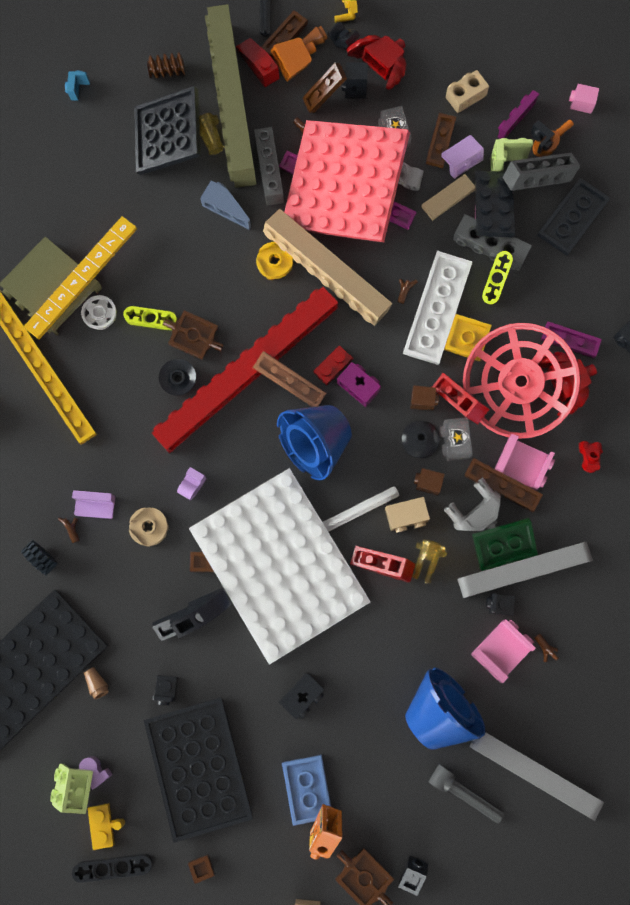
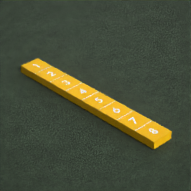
[23,216,137,340]

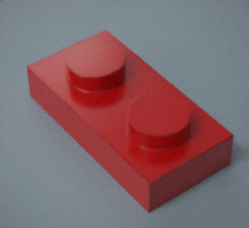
[313,345,353,386]

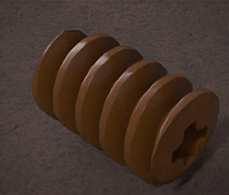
[147,52,185,79]

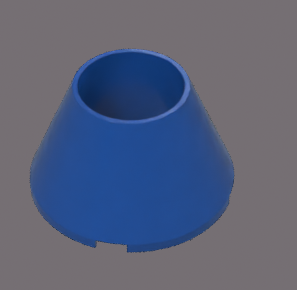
[277,405,352,480]
[405,667,485,750]

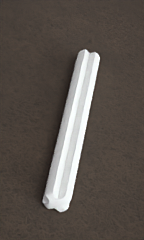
[322,487,399,532]

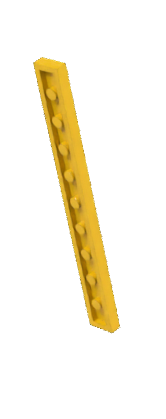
[0,291,97,445]

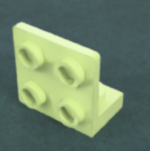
[490,138,533,172]
[50,763,93,814]

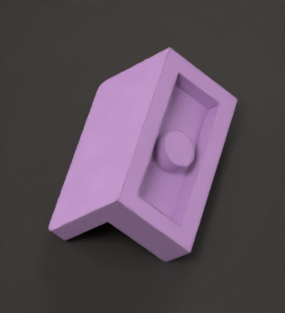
[442,135,484,179]
[72,490,115,519]

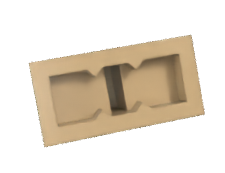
[445,70,489,114]

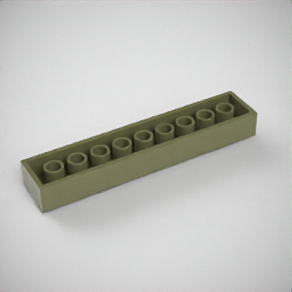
[205,4,257,188]

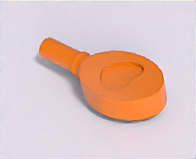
[532,119,574,157]

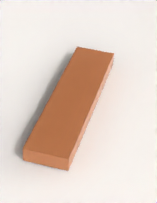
[253,351,327,407]

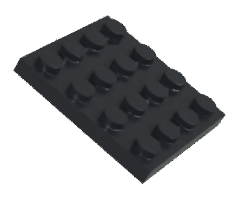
[134,86,201,175]

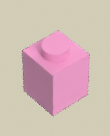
[569,84,599,114]

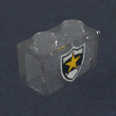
[378,106,412,147]
[440,418,472,461]

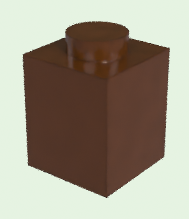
[410,385,439,411]
[414,468,445,496]

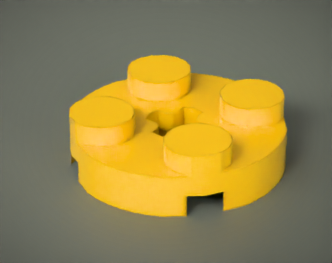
[256,242,293,280]

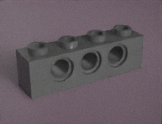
[254,127,284,206]
[503,153,580,191]
[453,214,532,271]

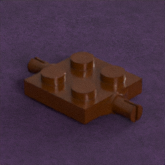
[162,310,224,360]
[335,848,394,905]

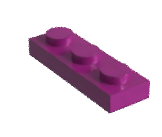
[498,90,539,139]
[541,321,602,358]

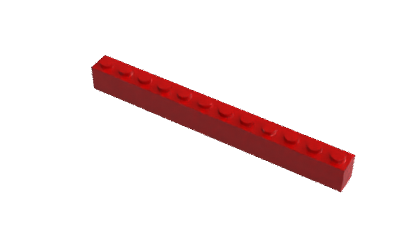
[152,287,338,453]

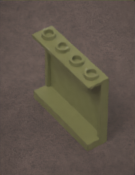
[0,237,102,336]

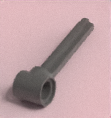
[428,764,504,823]

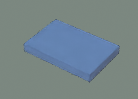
[282,755,331,826]

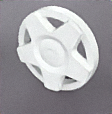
[81,295,117,330]

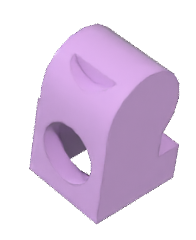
[177,467,207,500]
[79,756,113,790]

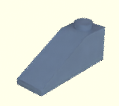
[200,181,251,230]

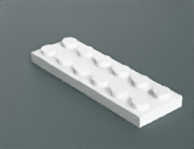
[403,251,472,365]

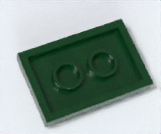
[472,518,538,571]

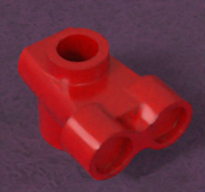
[579,441,603,473]

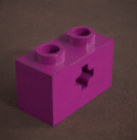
[337,362,381,407]

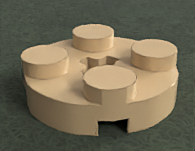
[129,508,169,547]

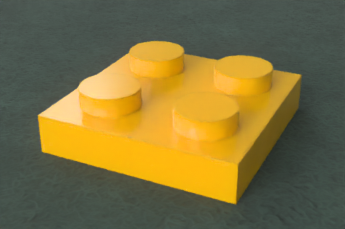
[444,314,492,361]

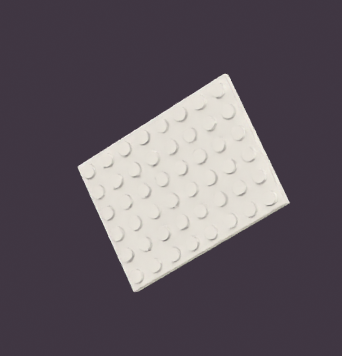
[189,468,370,665]

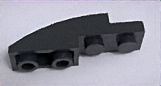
[152,587,232,642]

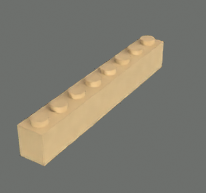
[263,209,392,326]

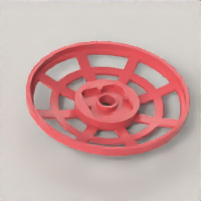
[463,323,580,439]

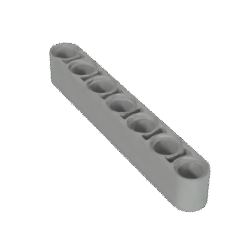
[457,542,593,598]
[469,732,604,821]

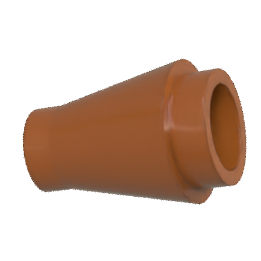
[302,26,328,46]

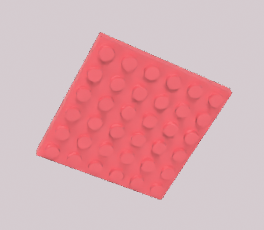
[284,120,410,243]

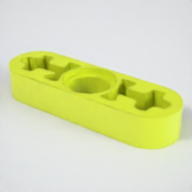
[482,251,513,304]
[123,306,177,330]

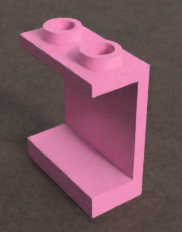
[495,434,555,491]
[471,619,536,683]

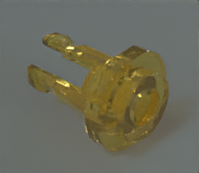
[199,113,224,155]
[412,539,447,583]

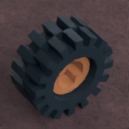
[21,540,58,576]

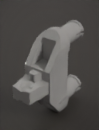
[444,478,500,531]

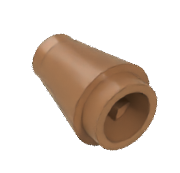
[84,668,109,699]

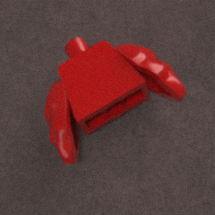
[347,35,406,90]
[538,352,597,416]

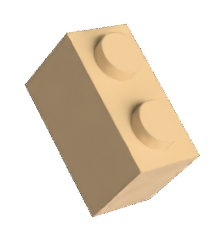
[385,497,430,533]

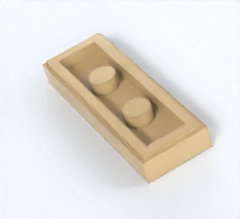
[422,174,475,221]

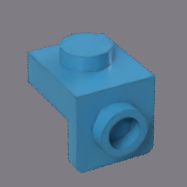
[65,70,90,101]

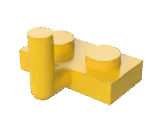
[334,0,358,23]
[88,803,125,850]

